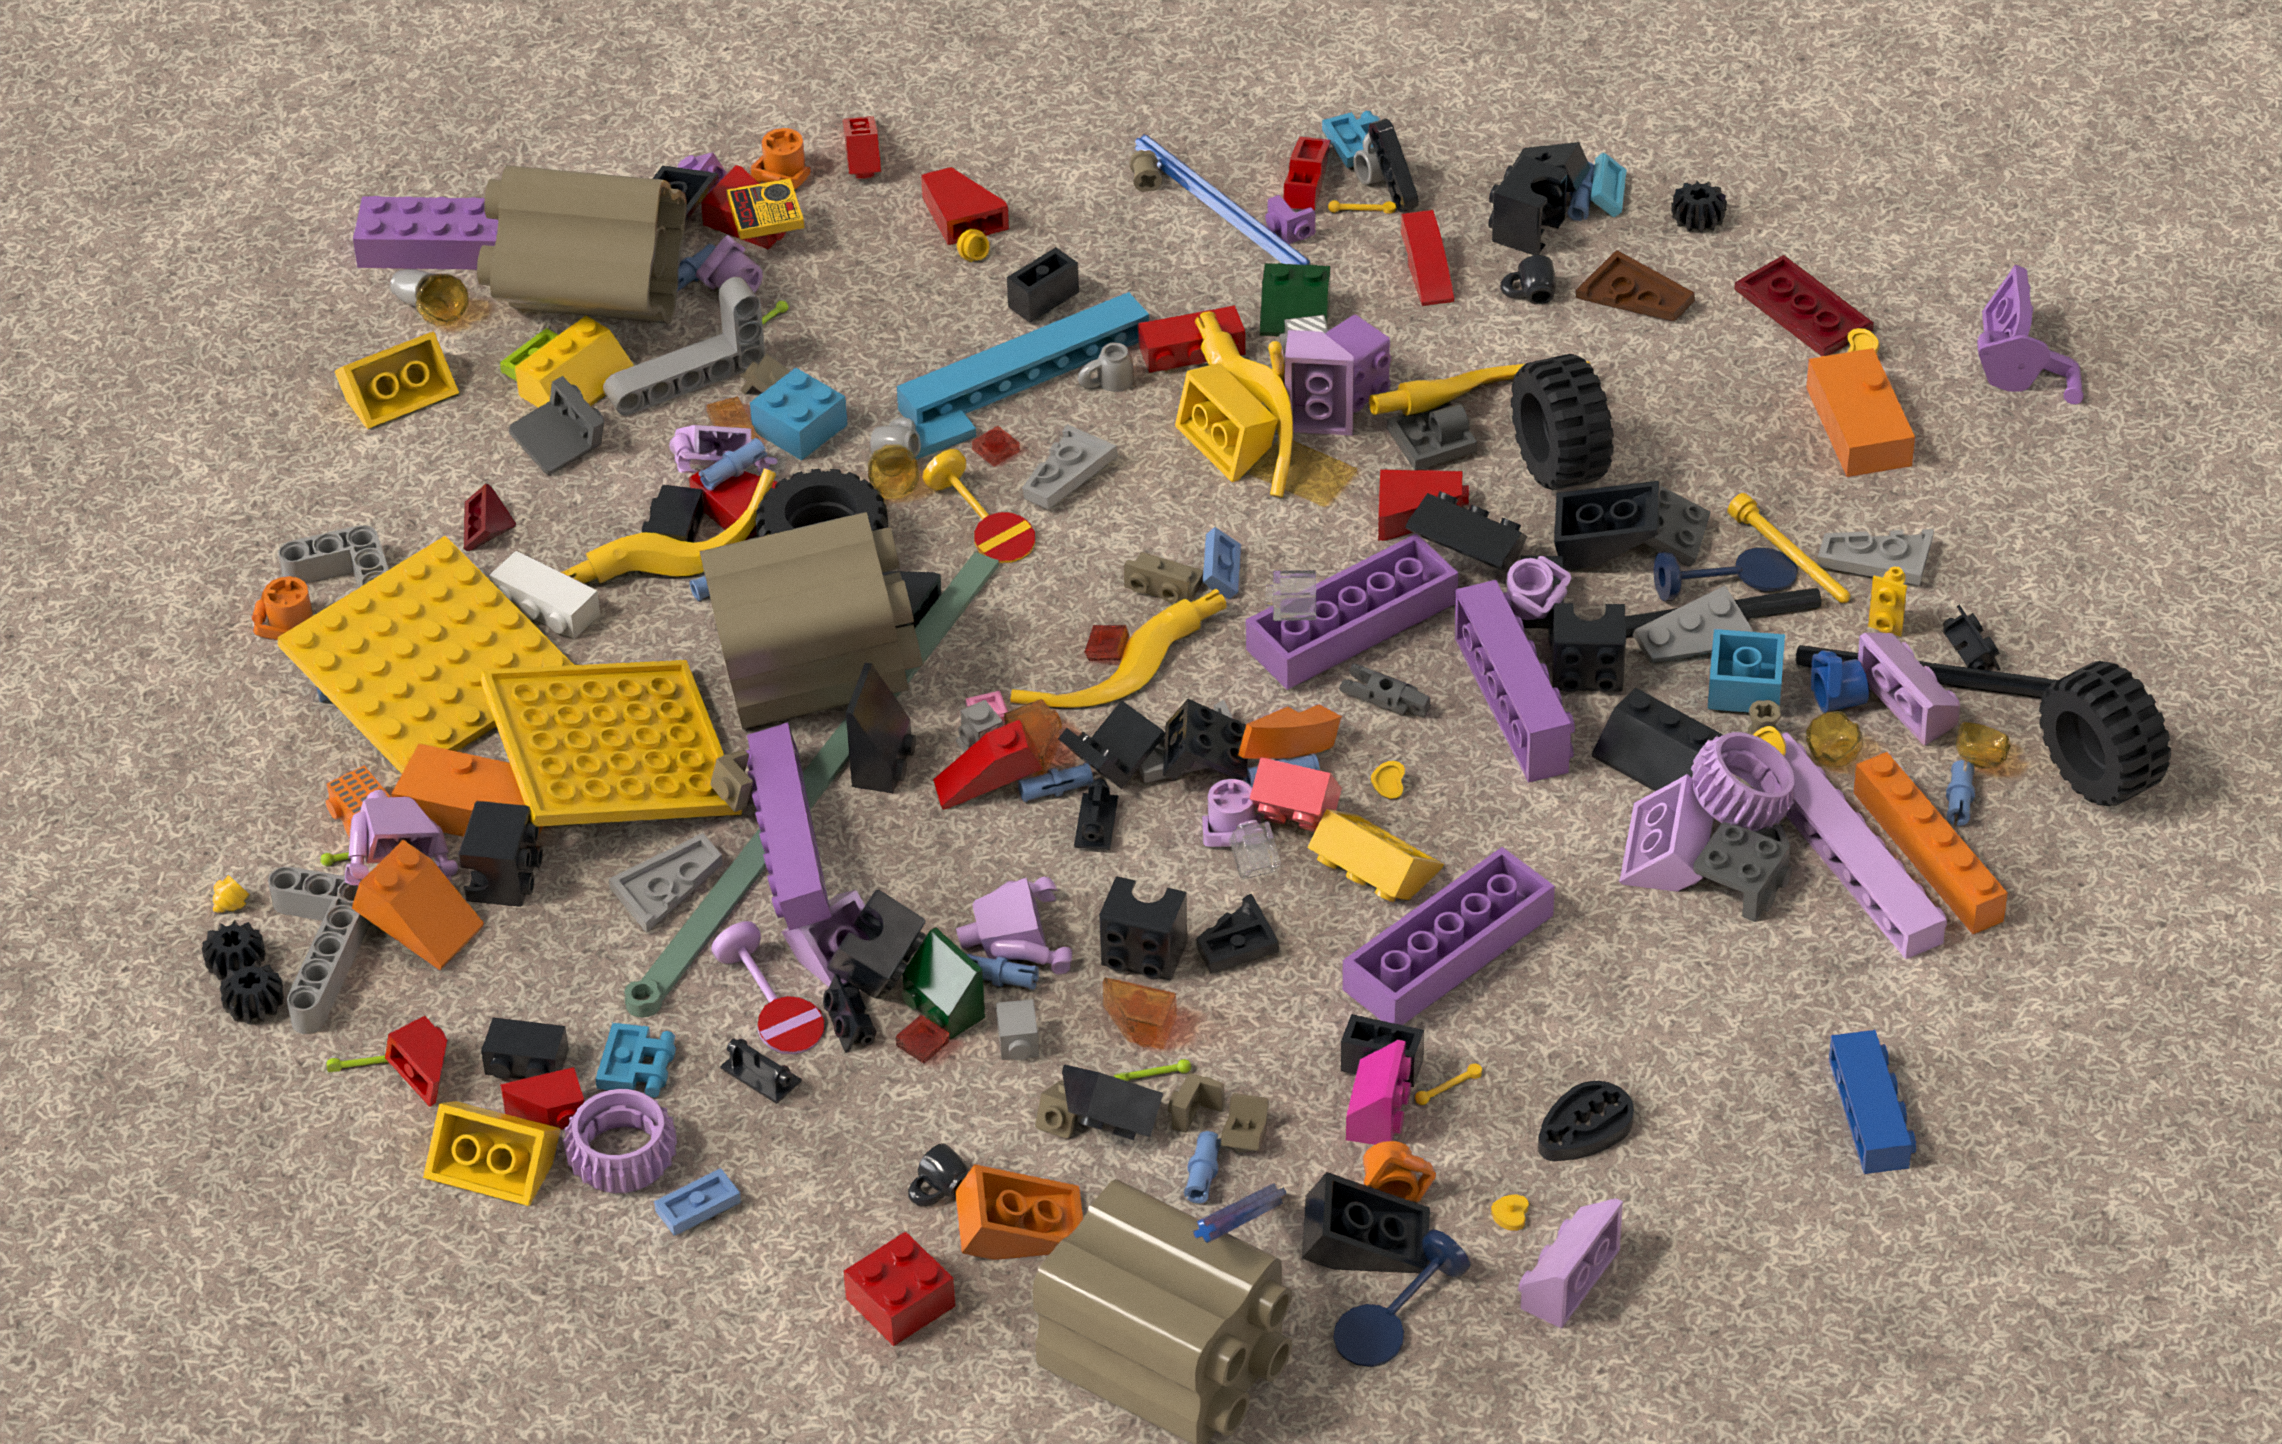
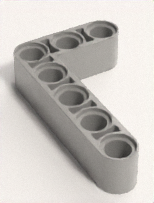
[603,277,765,416]
[278,525,389,588]
[268,867,371,1034]

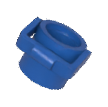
[1811,650,1869,713]

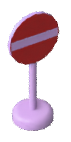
[711,921,824,1054]

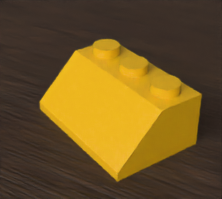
[515,315,634,408]
[334,331,459,429]
[1175,363,1278,483]
[1307,809,1444,902]
[423,1101,561,1206]

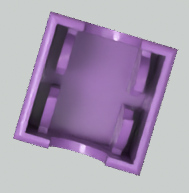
[1325,315,1391,413]

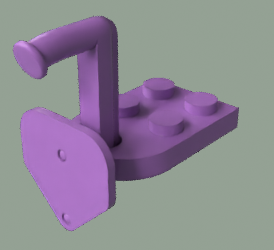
[1977,265,2084,405]

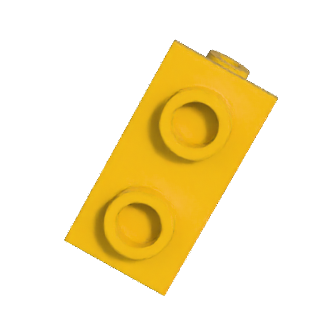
[1868,566,1907,637]

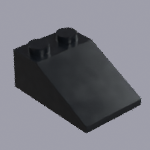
[1554,481,1660,570]
[846,662,916,794]
[1301,1172,1430,1274]

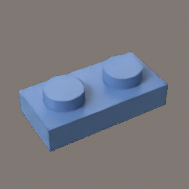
[1203,527,1241,599]
[654,1168,741,1236]

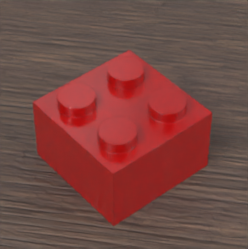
[843,1231,956,1346]

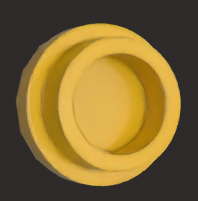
[957,229,990,262]
[213,875,250,913]

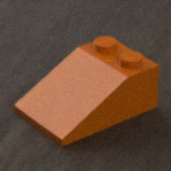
[352,840,484,970]
[955,1164,1083,1260]

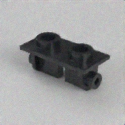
[1943,604,2001,671]
[1074,779,1119,850]
[823,974,877,1053]
[720,1038,802,1104]

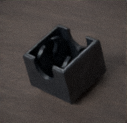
[1488,155,1567,256]
[1552,603,1626,693]
[458,801,543,907]
[1099,876,1188,981]
[827,890,926,998]

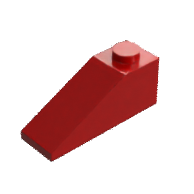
[842,116,881,179]
[933,719,1042,810]

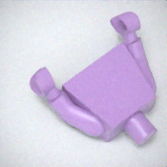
[669,425,777,476]
[345,790,458,886]
[956,877,1072,974]

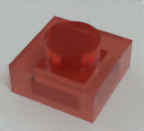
[972,426,1020,467]
[1084,625,1130,661]
[896,1015,949,1064]

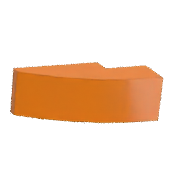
[1238,704,1342,759]

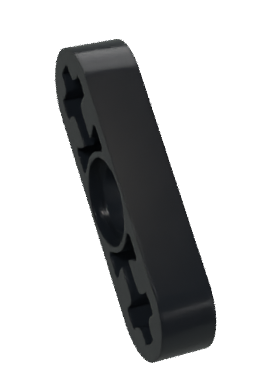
[1368,118,1419,212]

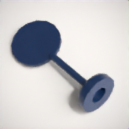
[1653,547,1798,601]
[1333,1229,1471,1367]

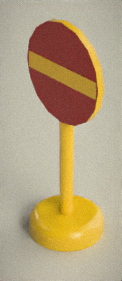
[922,449,1035,563]

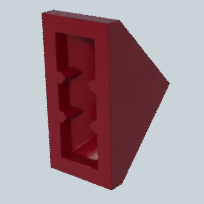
[463,483,516,551]

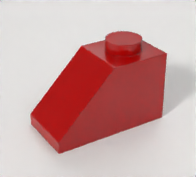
[385,1015,447,1107]
[500,1067,585,1130]

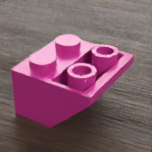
[1346,1040,1411,1145]

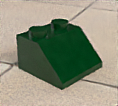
[1260,263,1331,337]
[902,927,985,1040]

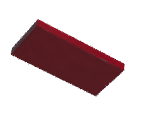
[1734,255,1874,357]

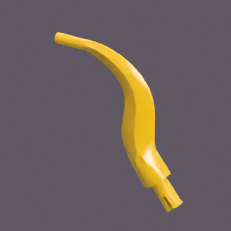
[1195,311,1293,498]
[1369,361,1591,416]
[560,469,776,584]
[1010,589,1227,708]

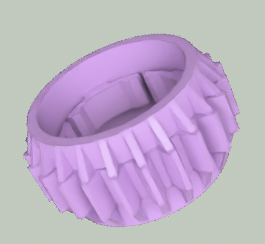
[1691,732,1796,831]
[563,1089,677,1193]

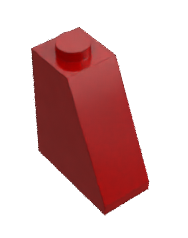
[701,165,786,250]
[921,167,1009,245]
[689,462,777,540]
[1378,469,1469,541]

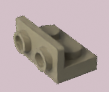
[1124,552,1204,603]

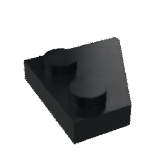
[1196,894,1279,973]

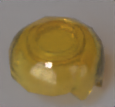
[415,274,469,327]
[867,444,920,499]
[1806,711,1863,768]
[1955,722,2011,769]

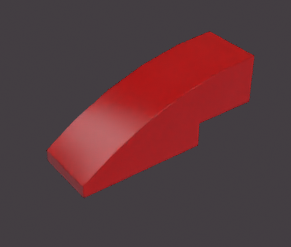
[1283,136,1331,211]
[1401,210,1454,306]

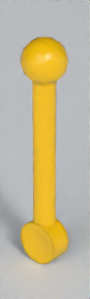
[1328,200,1396,214]
[1415,1063,1482,1105]

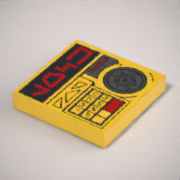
[727,178,804,240]

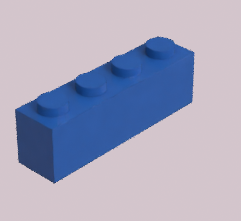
[1829,1030,1916,1174]

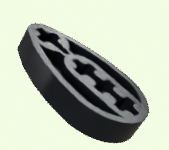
[1538,1081,1634,1162]

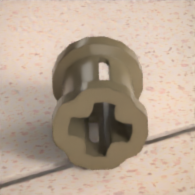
[1129,150,1162,192]
[1747,700,1781,735]

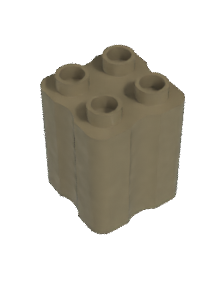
[477,165,686,324]
[700,512,923,729]
[1033,1179,1292,1444]

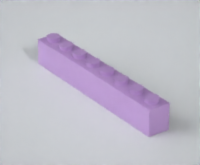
[1782,732,1947,959]

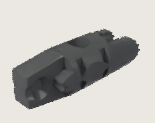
[1339,663,1431,718]

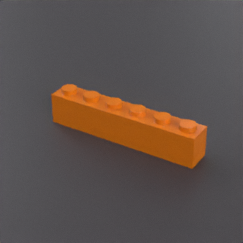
[1853,752,2008,934]

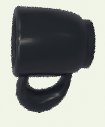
[1500,255,1556,304]
[908,1143,970,1206]

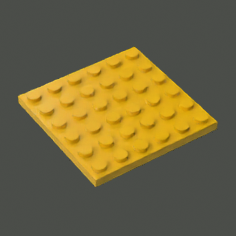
[278,535,574,774]
[480,660,743,826]

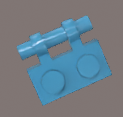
[1322,110,1380,168]
[596,1023,676,1098]

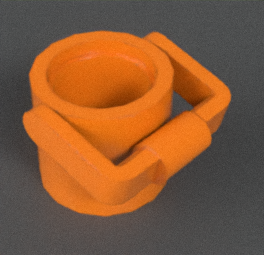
[750,128,811,189]
[252,576,313,640]
[1363,1141,1436,1203]

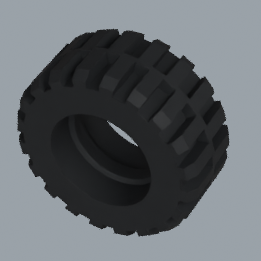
[1511,354,1614,490]
[756,468,888,538]
[2039,661,2171,806]

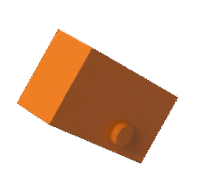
[1806,348,1915,477]
[391,744,543,837]

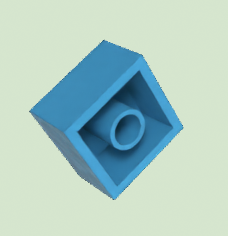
[750,368,848,461]
[1707,629,1785,712]

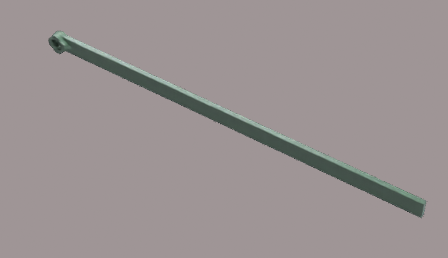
[624,552,999,1018]

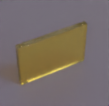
[1250,440,1357,507]

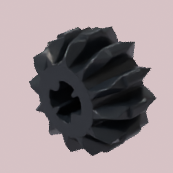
[1671,180,1727,233]
[202,920,266,980]
[220,961,284,1025]

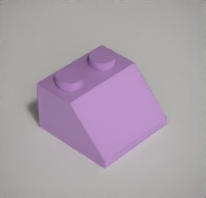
[782,890,869,987]

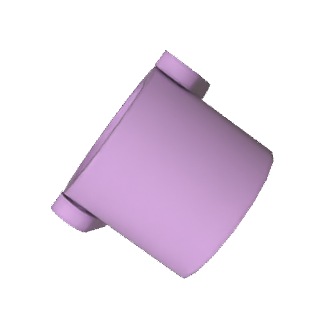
[696,235,763,293]
[1507,556,1571,620]
[1202,779,1261,847]

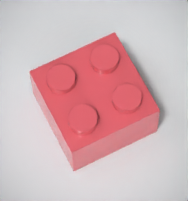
[1250,757,1342,832]

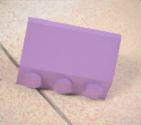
[1285,330,1354,435]
[1858,632,1960,746]
[1619,774,1714,892]
[1518,1198,1623,1329]

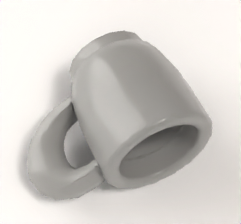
[1353,133,1385,185]
[390,269,448,308]
[1078,343,1134,392]
[870,417,921,463]

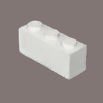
[490,551,600,639]

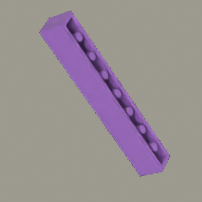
[745,723,832,931]

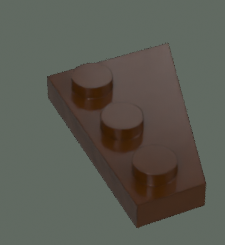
[1575,250,1695,322]

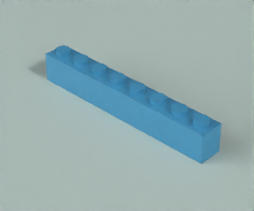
[896,292,1149,425]

